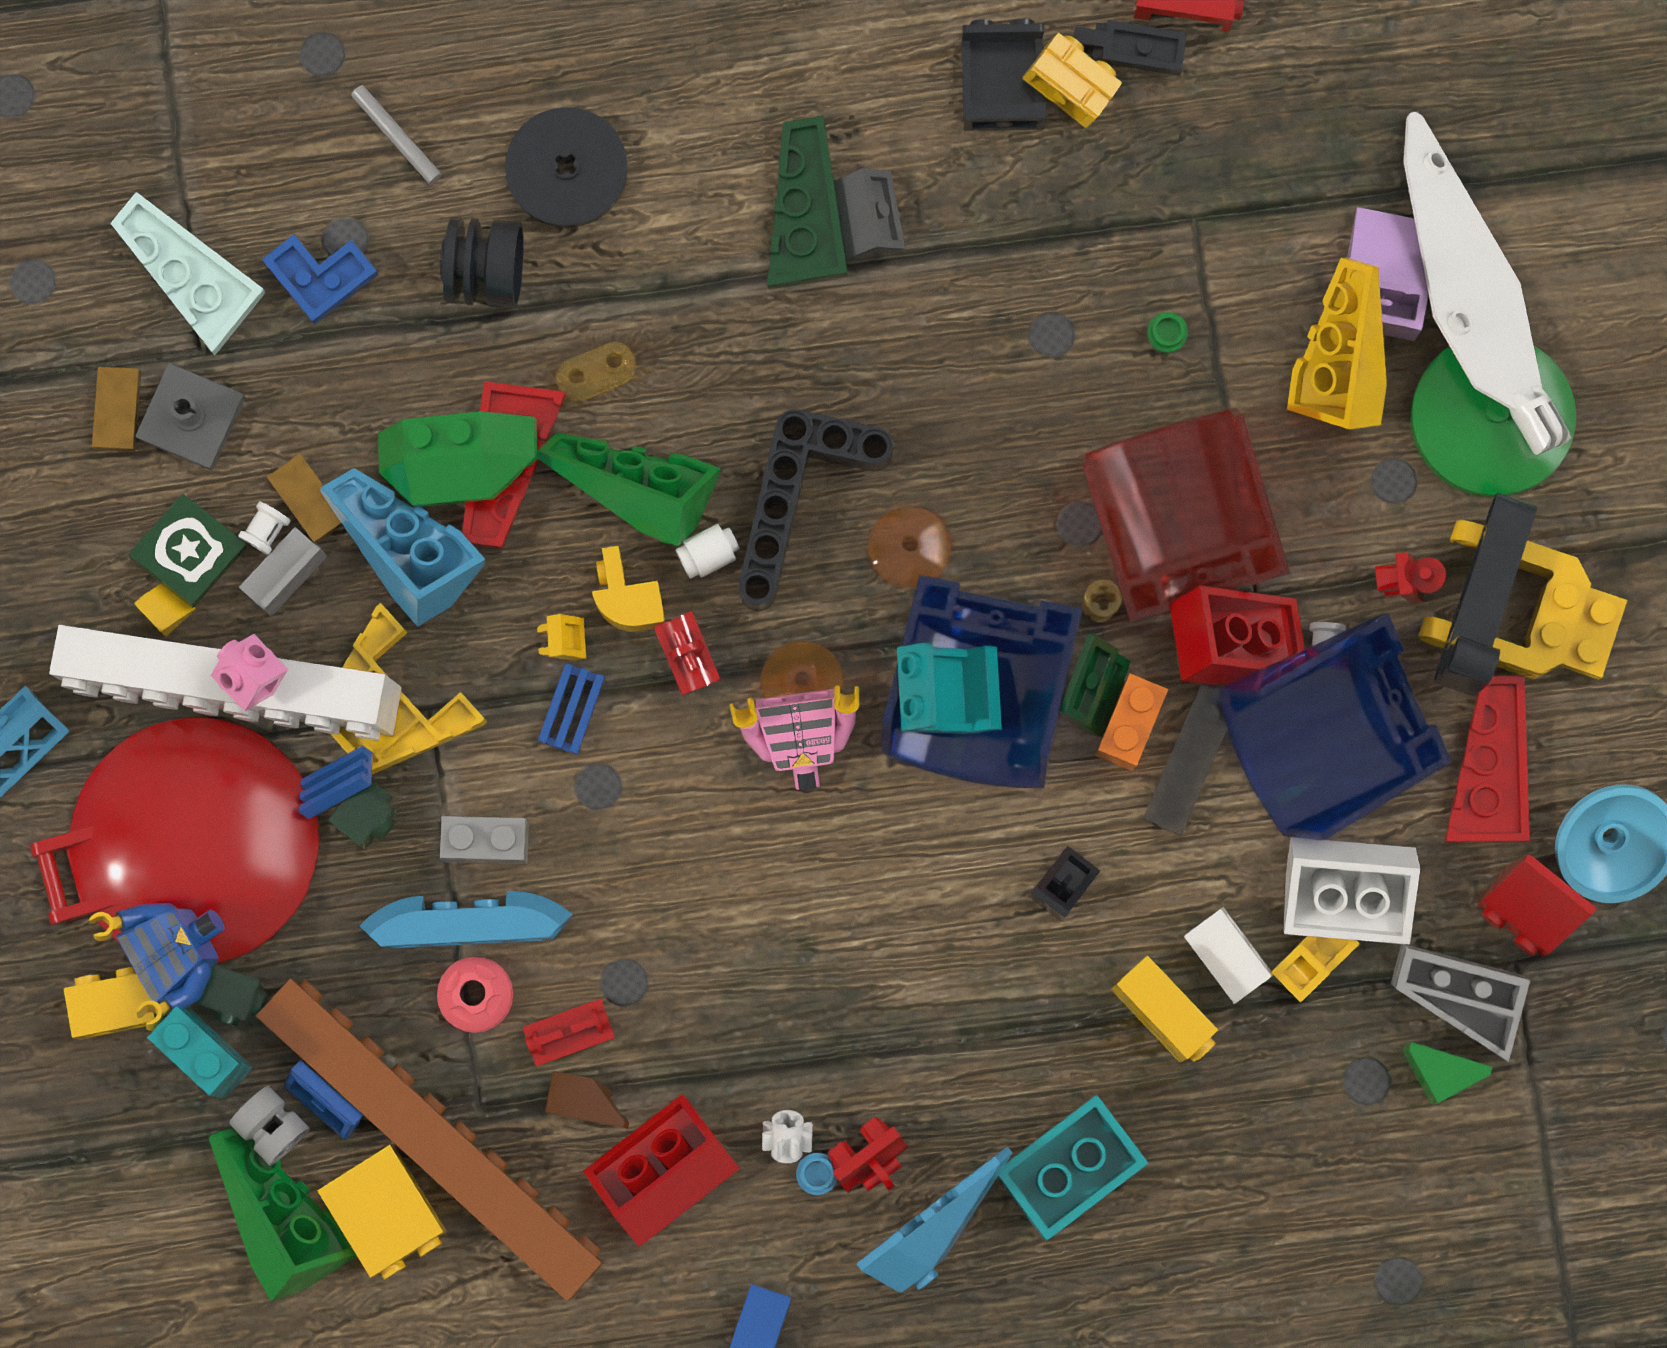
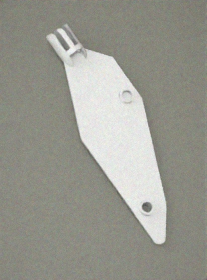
[1403,112,1571,455]

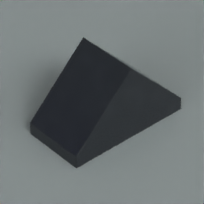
[1029,846,1101,922]

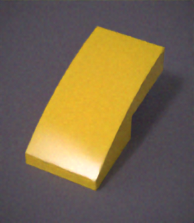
[1271,936,1360,1002]

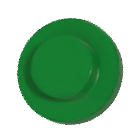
[1147,312,1188,353]

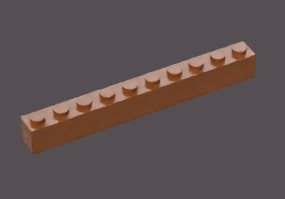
[256,978,604,1301]

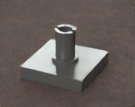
[135,363,246,471]

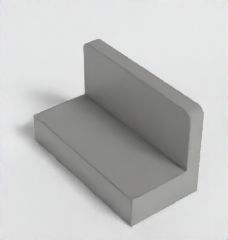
[239,527,327,617]

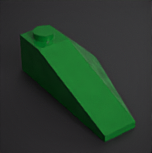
[537,433,721,546]
[209,1128,357,1301]

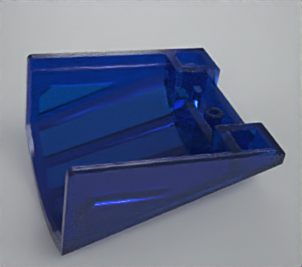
[882,575,1082,788]
[1219,613,1452,841]

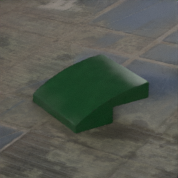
[1059,634,1131,738]

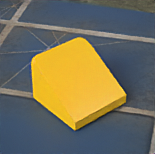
[134,583,196,636]

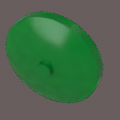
[1410,345,1576,498]

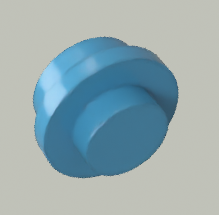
[796,1153,838,1195]

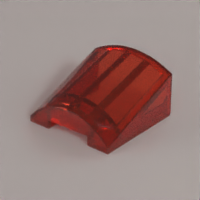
[1078,407,1290,622]

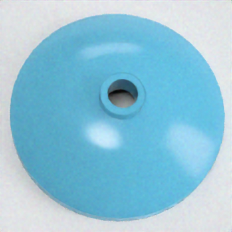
[1555,784,1667,903]

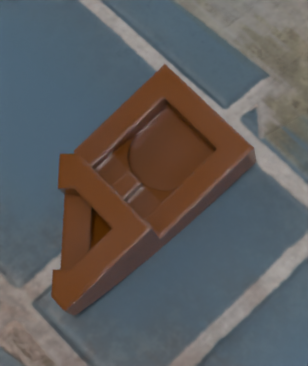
[545,1071,629,1129]

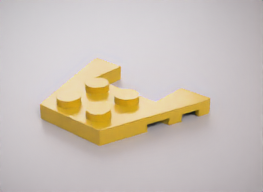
[331,603,487,775]

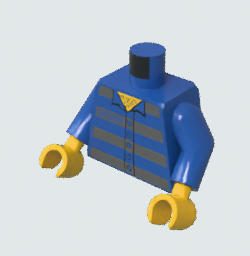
[89,903,225,1031]

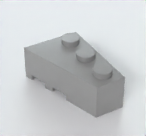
[1391,944,1530,1062]

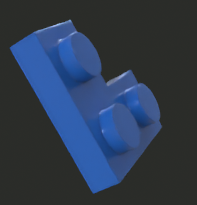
[262,234,379,325]

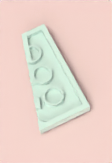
[111,192,266,356]

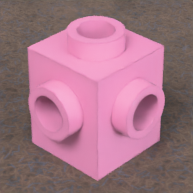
[210,634,288,712]

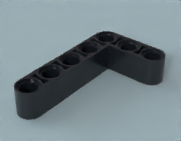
[739,410,893,611]
[1433,492,1537,697]

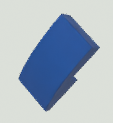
[730,1284,792,1348]

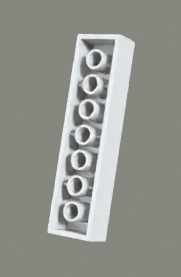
[49,625,402,741]

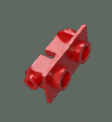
[522,998,615,1067]

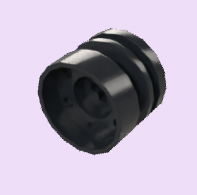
[440,217,524,308]

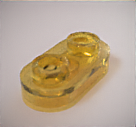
[556,342,636,401]

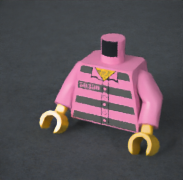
[729,685,859,790]

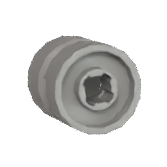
[229,1085,310,1166]

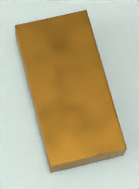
[92,367,141,452]
[267,454,343,544]

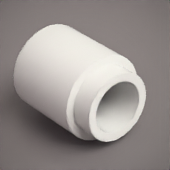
[675,524,740,579]

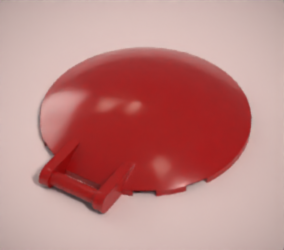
[29,717,320,964]

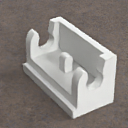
[1184,907,1273,1004]

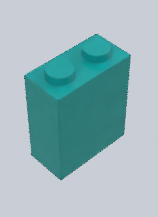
[147,1006,254,1099]

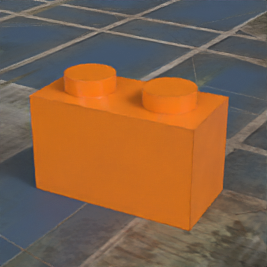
[1095,674,1168,771]

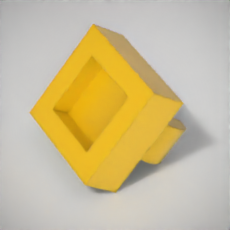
[537,614,586,661]

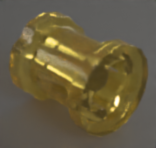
[1082,579,1122,622]

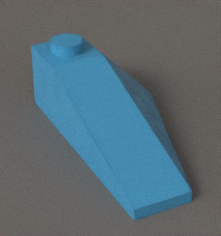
[320,468,485,627]
[857,1146,1012,1293]

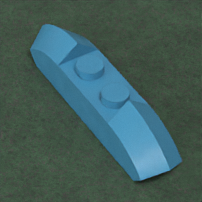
[360,891,573,949]

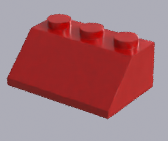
[583,1093,740,1247]

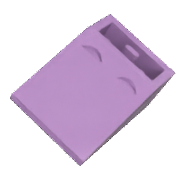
[1347,207,1429,341]

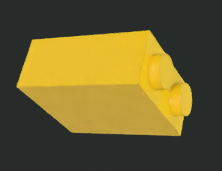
[1111,955,1218,1062]
[317,1145,447,1280]

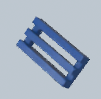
[538,663,605,755]
[299,746,373,819]
[284,1060,363,1140]

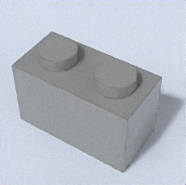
[440,816,529,865]

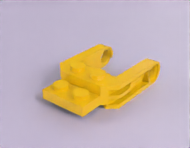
[1418,520,1627,680]

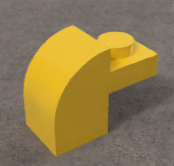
[592,546,665,632]

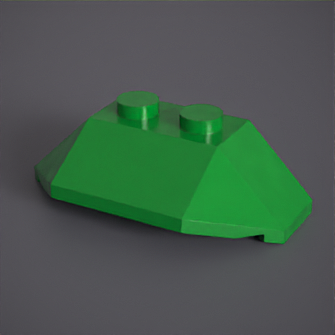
[378,411,538,507]

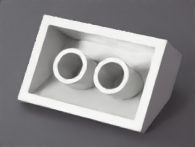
[1284,837,1420,944]

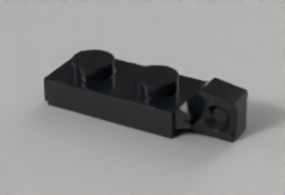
[1073,20,1187,76]

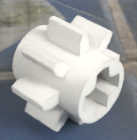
[762,1110,813,1163]

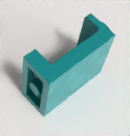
[897,643,1002,734]

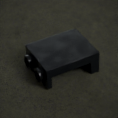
[961,19,1047,131]

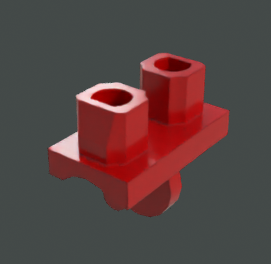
[1375,552,1447,604]
[654,611,721,696]
[828,1117,908,1193]

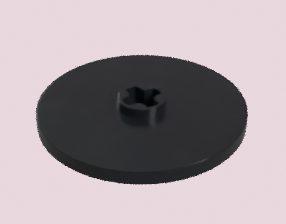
[505,107,627,228]

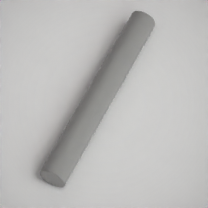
[351,85,442,185]

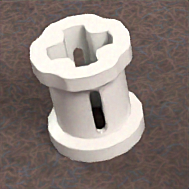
[238,501,291,555]

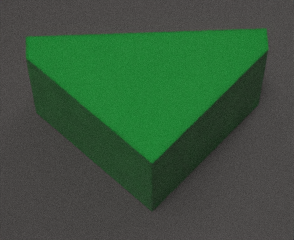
[1403,1042,1493,1104]

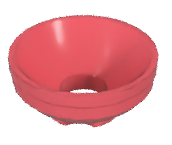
[437,956,514,1033]

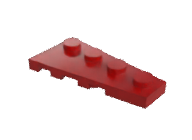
[462,381,566,550]
[1444,676,1530,843]

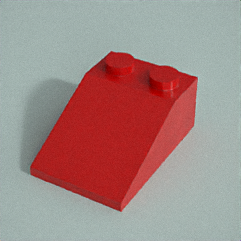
[1169,585,1309,685]
[1476,854,1597,957]

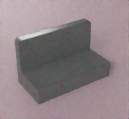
[834,168,905,260]

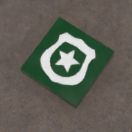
[128,494,247,608]

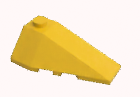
[1287,257,1387,429]

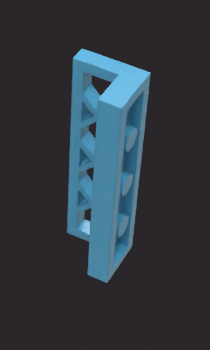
[0,685,70,797]

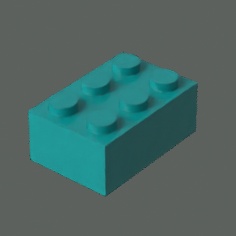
[997,1095,1148,1241]

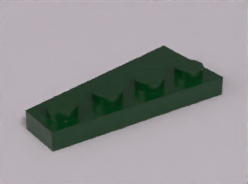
[767,116,849,289]

